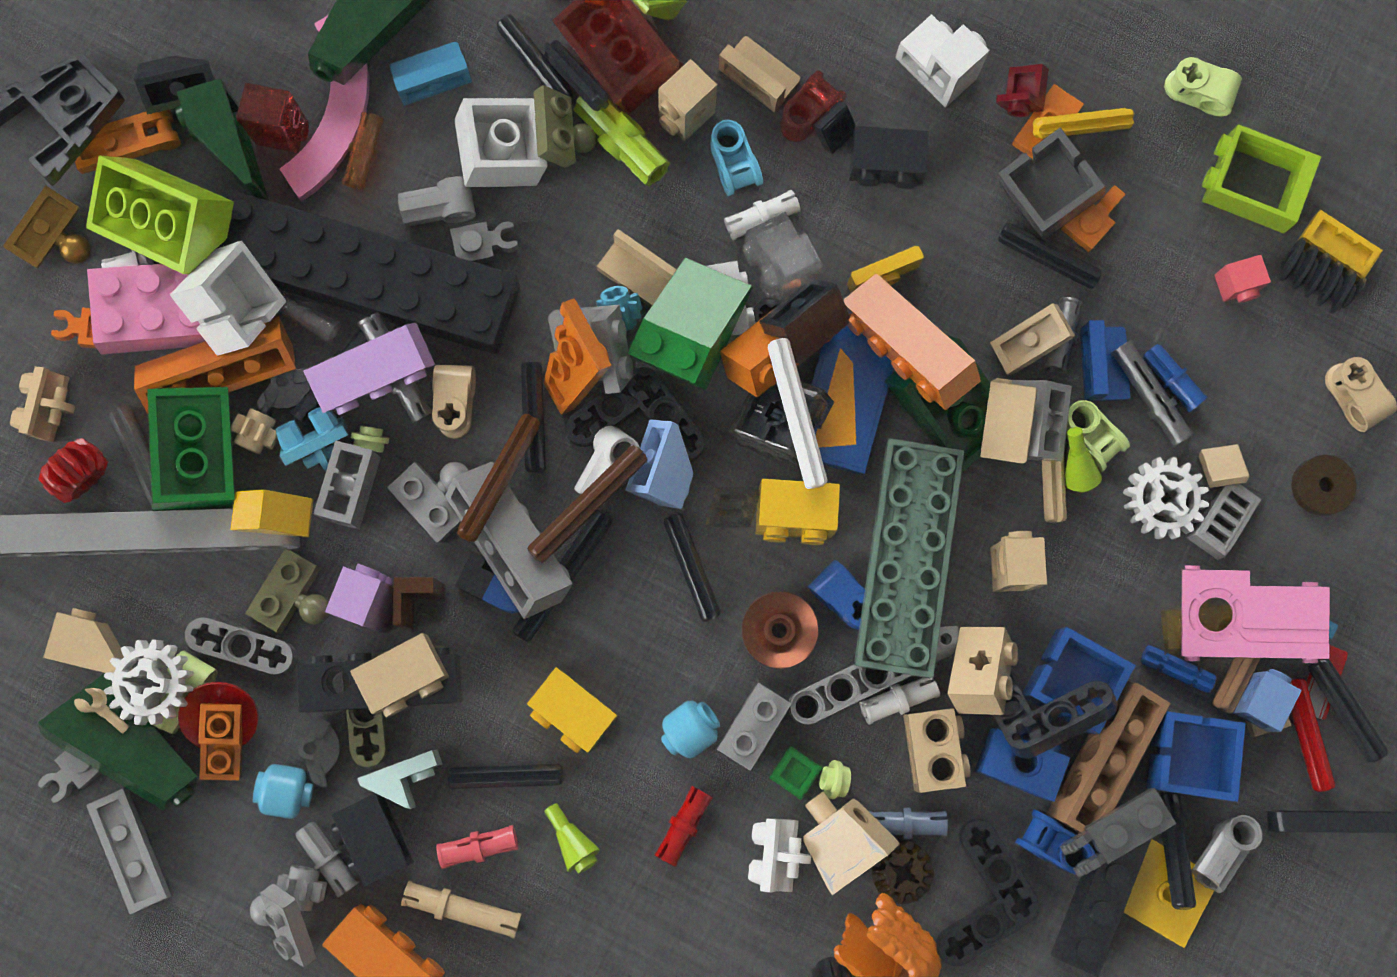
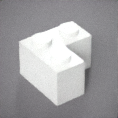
[895,14,990,108]

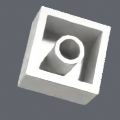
[454,98,547,187]

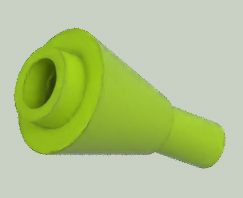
[1065,427,1102,492]
[544,803,601,874]

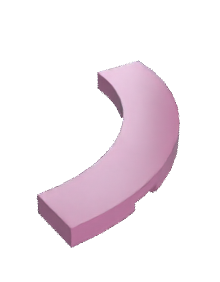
[279,15,370,202]

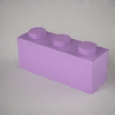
[304,323,435,415]
[325,564,394,633]

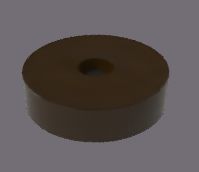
[1291,455,1357,516]

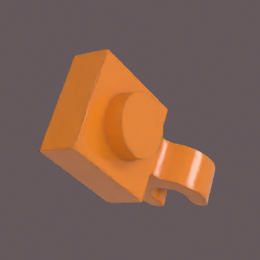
[1061,185,1126,253]

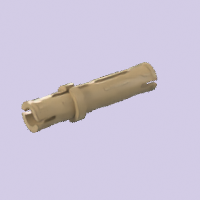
[401,881,522,939]

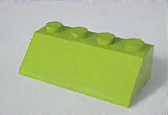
[86,155,234,274]

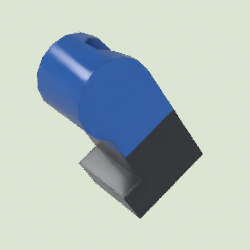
[455,552,519,614]

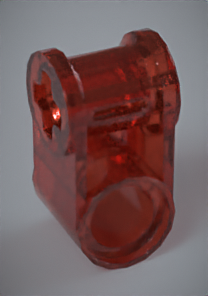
[780,70,847,142]

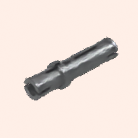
[357,312,432,423]
[1111,340,1194,446]

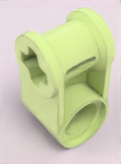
[1164,57,1242,117]
[1066,400,1130,472]

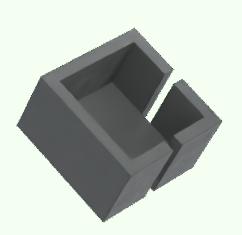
[998,128,1105,240]

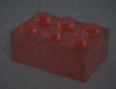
[552,0,684,114]

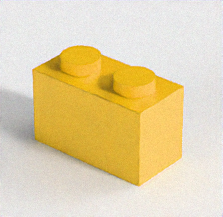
[527,667,618,754]

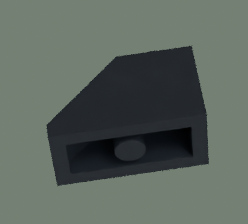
[134,56,215,115]

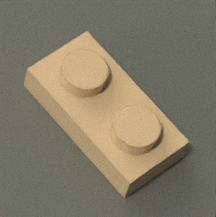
[990,303,1075,375]

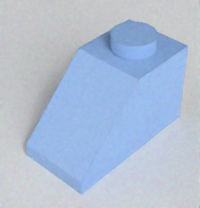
[626,419,694,509]

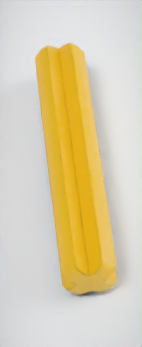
[1033,108,1134,139]

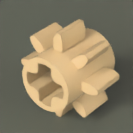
[230,408,278,455]

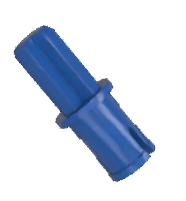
[1143,344,1208,413]

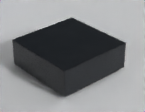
[813,100,856,154]

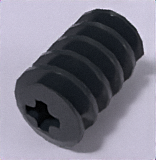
[1279,237,1367,314]

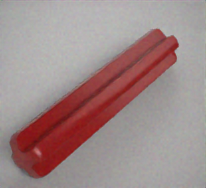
[1290,678,1335,792]

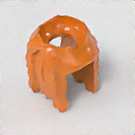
[833,893,942,977]

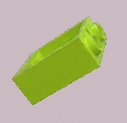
[1202,124,1322,234]

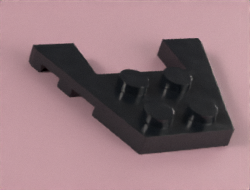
[0,54,125,186]

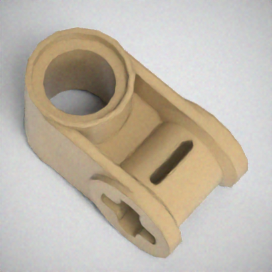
[1325,357,1397,432]
[432,365,476,439]

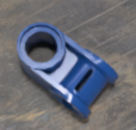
[807,560,865,630]
[1015,809,1095,874]

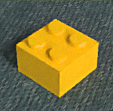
[755,479,840,545]

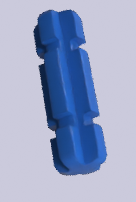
[1140,645,1216,693]

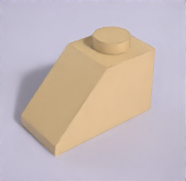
[43,608,133,673]

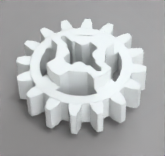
[1123,457,1209,539]
[104,639,194,725]

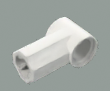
[574,426,640,505]

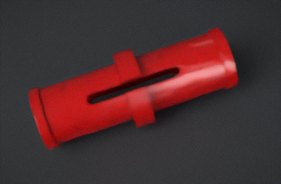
[654,786,713,867]

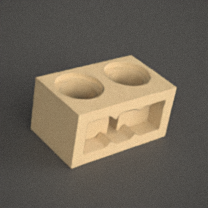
[990,531,1047,592]
[903,708,970,793]

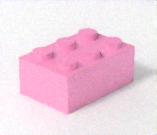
[87,264,205,355]

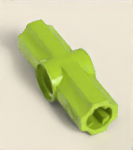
[573,96,671,186]

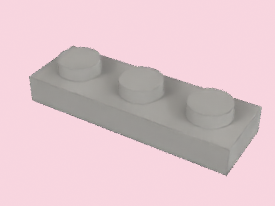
[86,788,171,914]

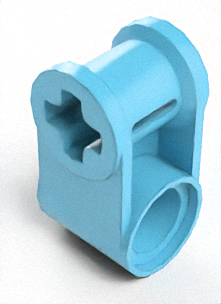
[710,119,763,197]

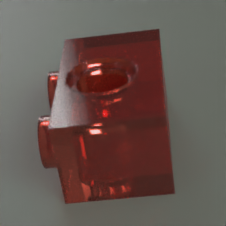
[236,82,309,153]

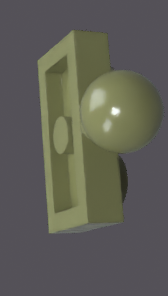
[534,85,597,168]
[245,548,329,634]

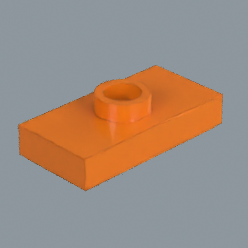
[1011,84,1084,159]

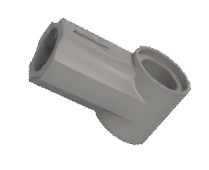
[398,176,476,227]
[1191,815,1262,893]

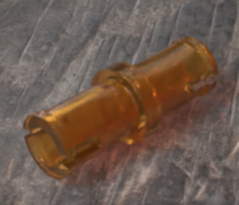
[341,112,384,190]

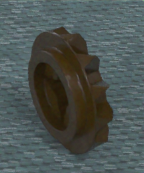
[871,840,934,905]

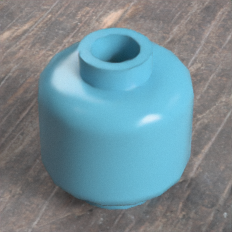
[661,701,720,758]
[253,764,314,819]

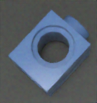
[1234,669,1302,732]

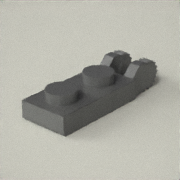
[1060,788,1176,877]

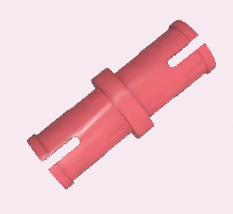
[436,825,519,869]

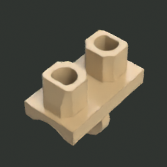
[9,366,76,442]

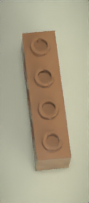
[1046,681,1171,833]

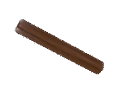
[457,414,540,543]
[527,445,647,563]

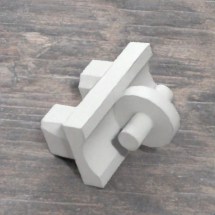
[748,819,811,892]

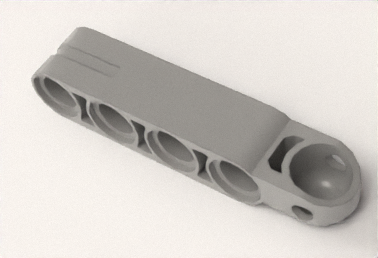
[788,626,959,725]

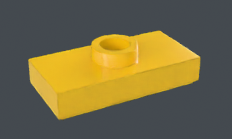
[1298,210,1383,281]
[847,246,924,293]

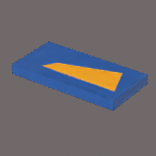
[810,326,893,476]

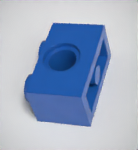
[974,728,1070,802]

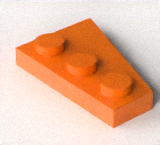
[544,298,612,415]

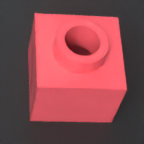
[1214,255,1271,303]

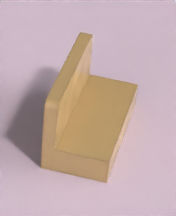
[718,36,801,113]
[597,229,676,307]
[980,378,1038,464]

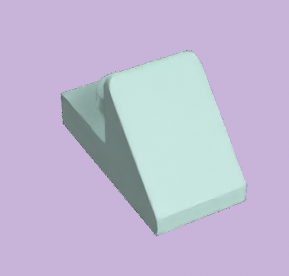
[358,750,442,809]

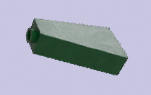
[308,0,430,85]
[38,673,197,811]

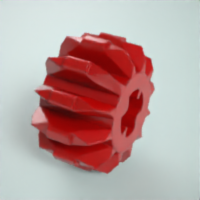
[38,438,108,503]

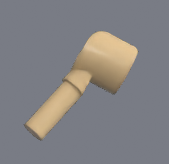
[74,688,129,734]

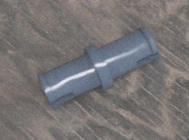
[869,808,948,839]

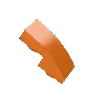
[198,703,242,781]

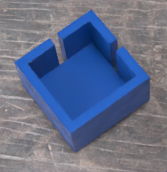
[1022,627,1136,734]
[1146,711,1246,802]

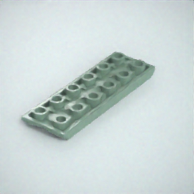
[855,438,964,679]

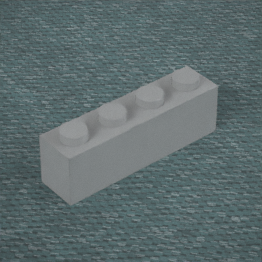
[445,462,573,619]

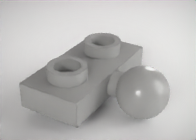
[387,462,469,543]
[250,884,317,968]

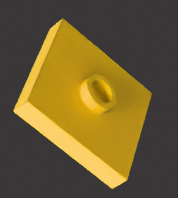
[1123,839,1214,948]

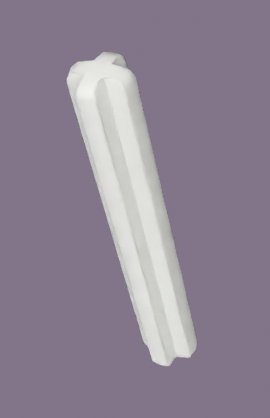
[767,338,827,489]

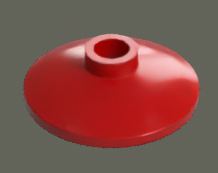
[178,682,259,748]

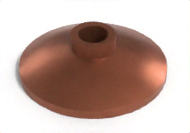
[742,592,818,668]

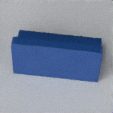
[1080,320,1130,401]

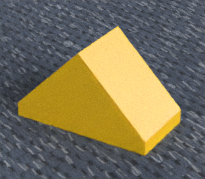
[230,489,314,537]

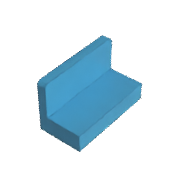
[390,42,472,106]

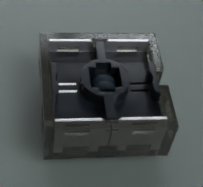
[728,382,834,468]

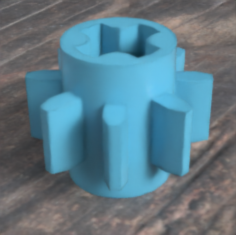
[596,286,642,331]

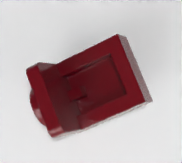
[996,64,1049,117]

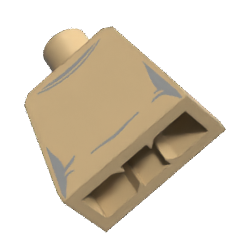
[803,791,900,895]

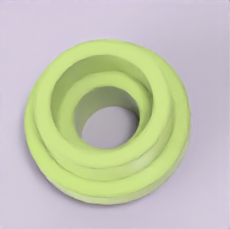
[351,426,389,452]
[819,760,851,800]

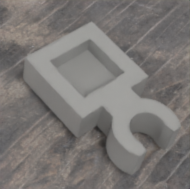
[450,221,519,264]
[38,751,101,803]

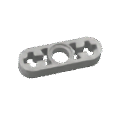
[185,618,297,675]

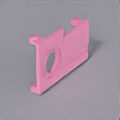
[1181,565,1330,663]

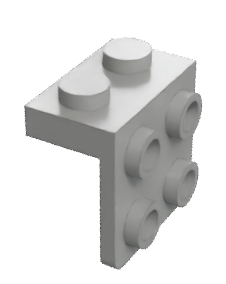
[548,305,634,393]

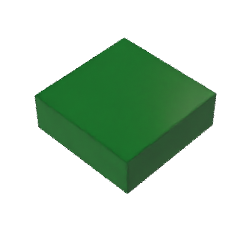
[769,746,822,800]

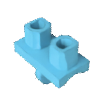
[276,407,348,472]

